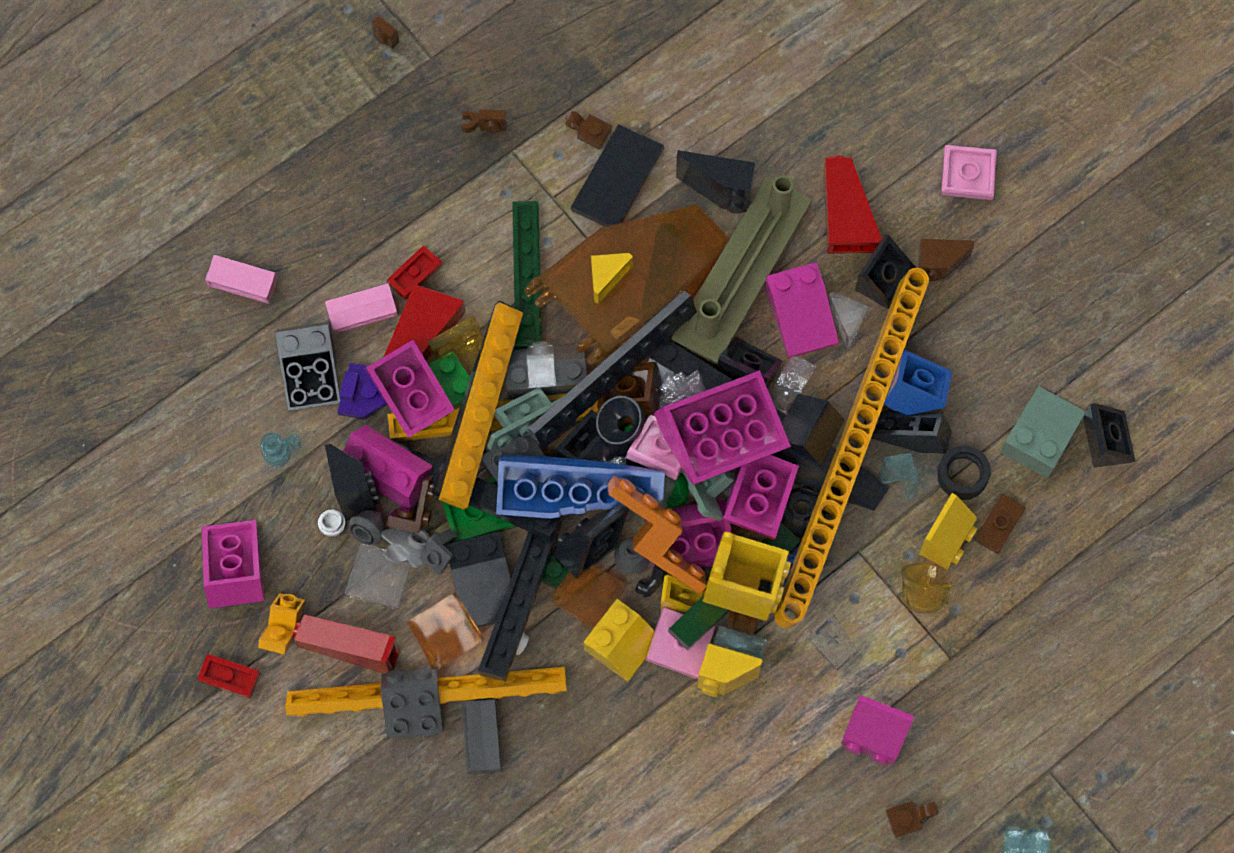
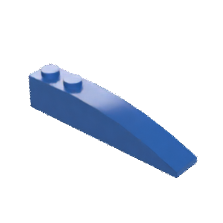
[496,453,665,518]

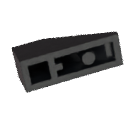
[864,412,952,454]

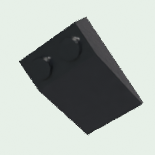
[676,150,755,214]
[554,505,629,579]
[445,531,511,631]

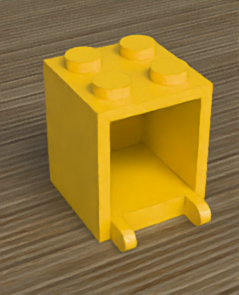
[702,532,791,621]

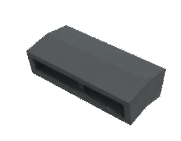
[462,699,501,774]

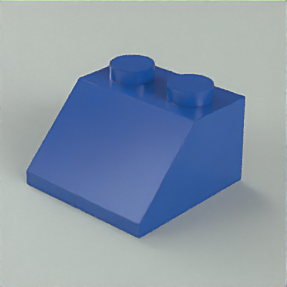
[883,350,952,415]

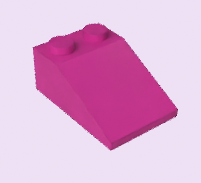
[764,262,839,359]
[365,340,455,438]
[723,455,799,540]
[202,520,264,609]
[841,695,915,766]

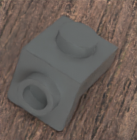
[419,528,457,575]

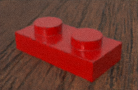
[386,245,443,300]
[197,654,261,699]

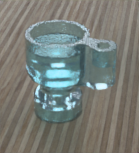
[260,433,301,468]

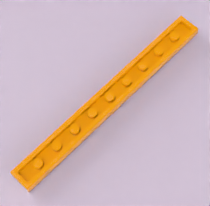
[285,667,567,716]

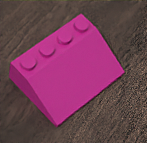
[654,371,791,485]

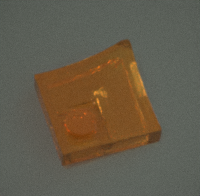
[550,566,626,630]
[407,593,484,670]

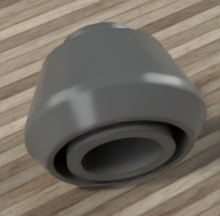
[349,510,385,545]
[614,537,650,574]

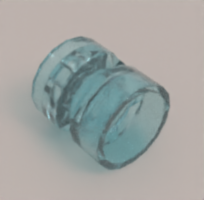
[1003,826,1050,853]

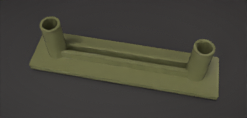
[671,175,812,364]

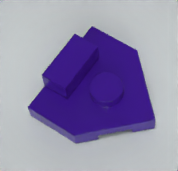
[337,363,388,420]

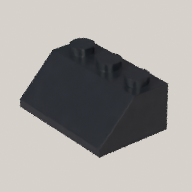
[325,444,380,521]

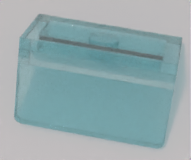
[879,453,919,500]

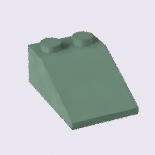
[1000,386,1086,479]

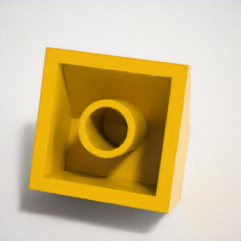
[919,493,978,570]
[583,599,655,682]
[697,643,763,697]

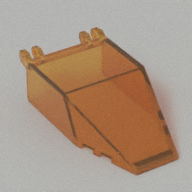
[524,204,730,365]

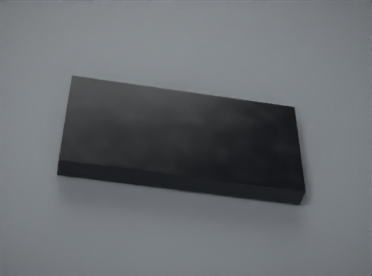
[571,124,664,232]

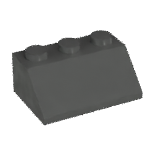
[506,344,587,400]

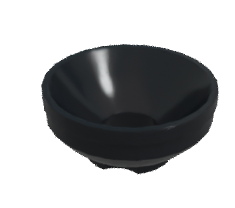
[596,396,645,446]
[781,488,826,537]

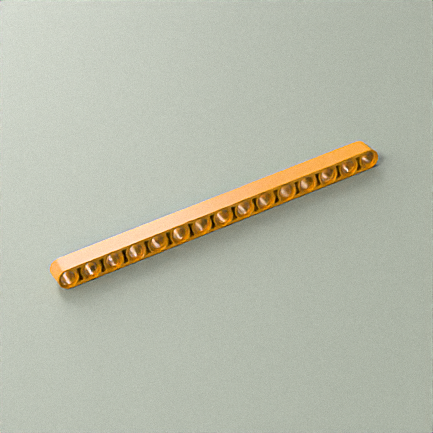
[774,268,929,629]

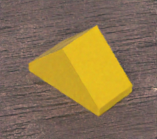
[591,253,633,304]
[660,575,706,614]

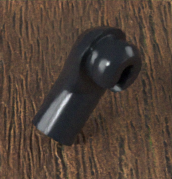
[635,564,666,597]

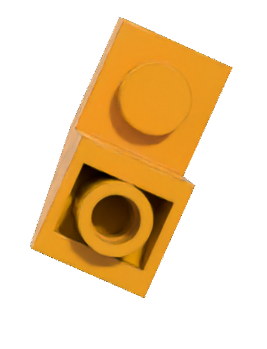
[258,593,305,655]

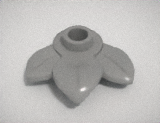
[381,528,430,568]

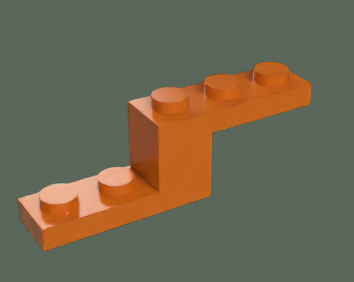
[608,475,707,594]

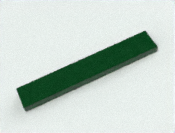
[512,201,542,349]
[668,523,801,651]

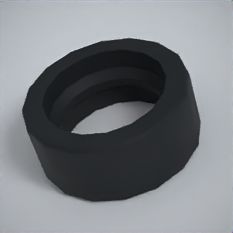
[937,446,991,500]

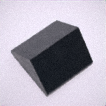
[855,235,916,309]
[717,338,783,389]
[781,394,845,466]
[1083,403,1135,468]

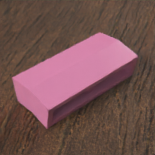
[205,255,279,304]
[325,283,398,334]

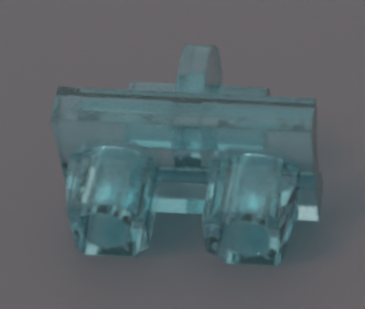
[714,626,767,659]

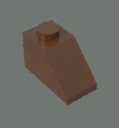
[918,239,974,281]

